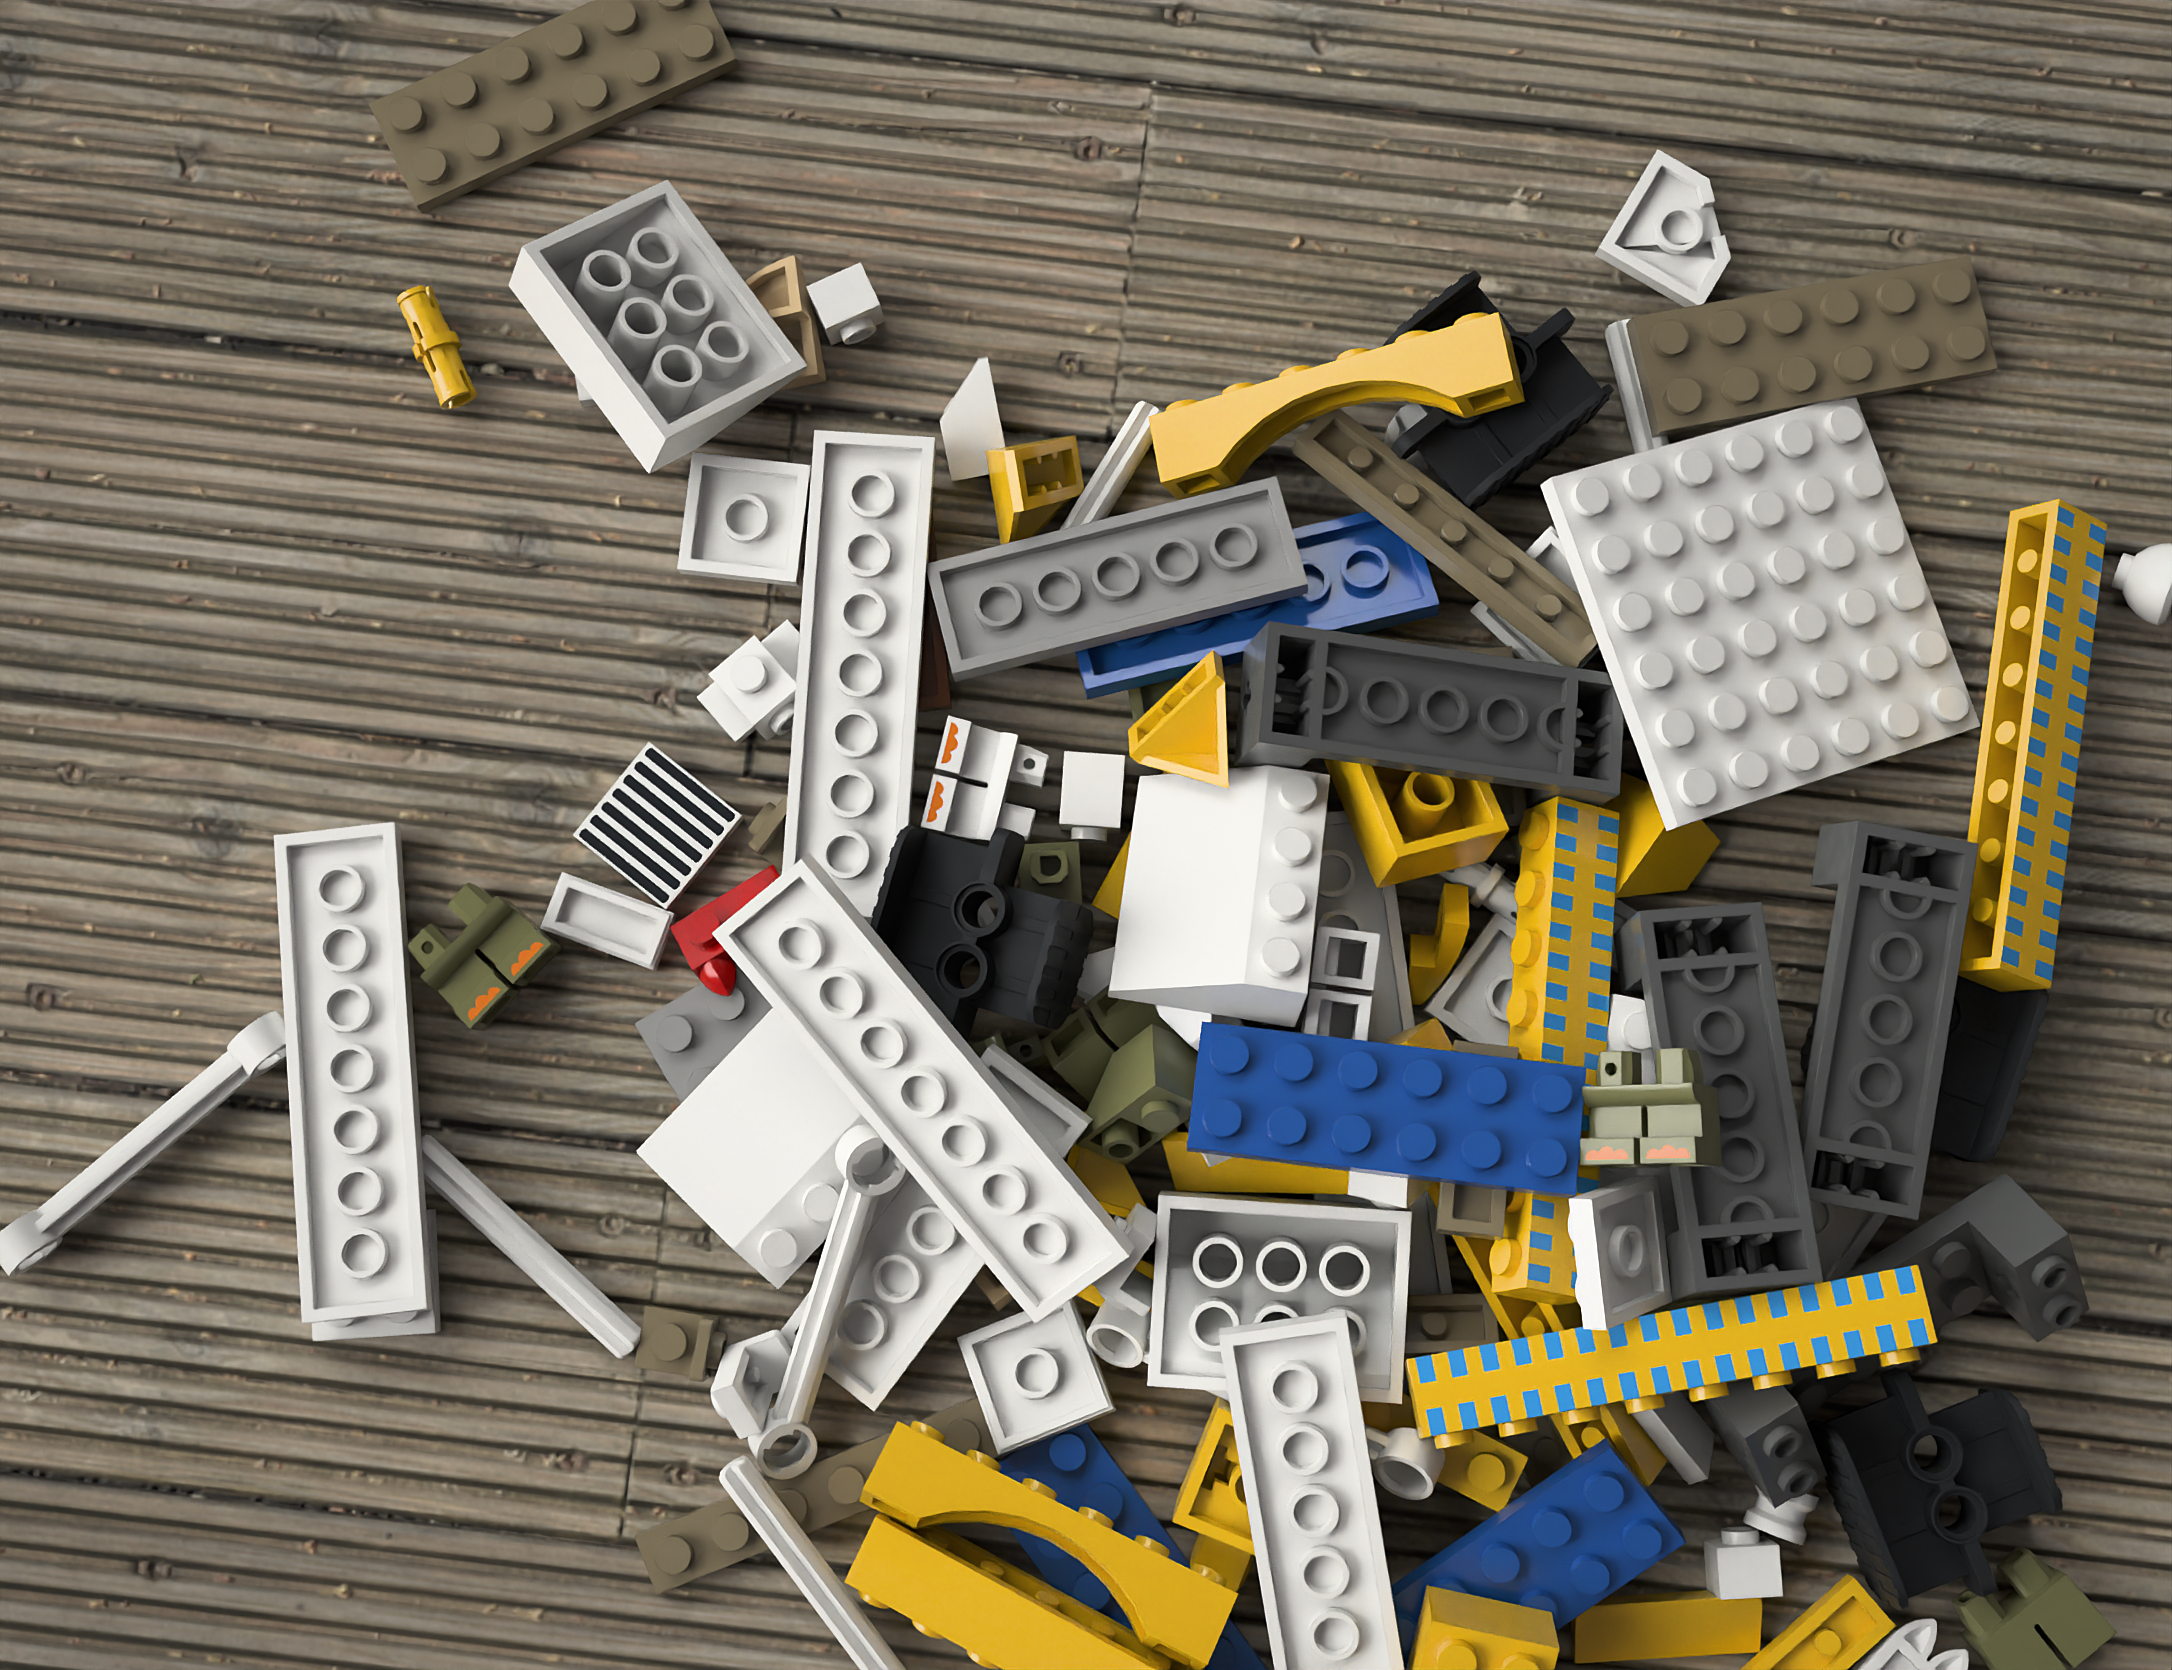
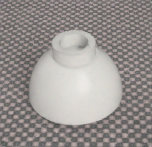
[2111,543,2172,626]

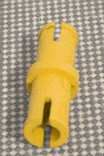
[396,285,478,409]

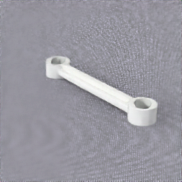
[0,1011,286,1278]
[748,1123,906,1480]
[1086,1300,1445,1500]

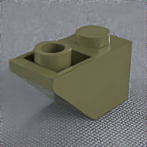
[1076,1024,1198,1165]

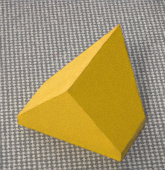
[985,435,1084,545]
[1128,650,1229,788]
[1599,771,1721,898]
[1067,1110,1148,1218]

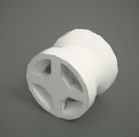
[1743,1485,1819,1545]

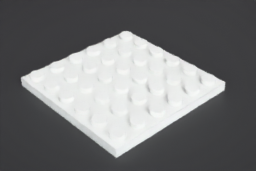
[1540,398,1981,831]

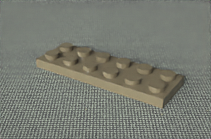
[369,0,739,214]
[1626,256,1998,438]

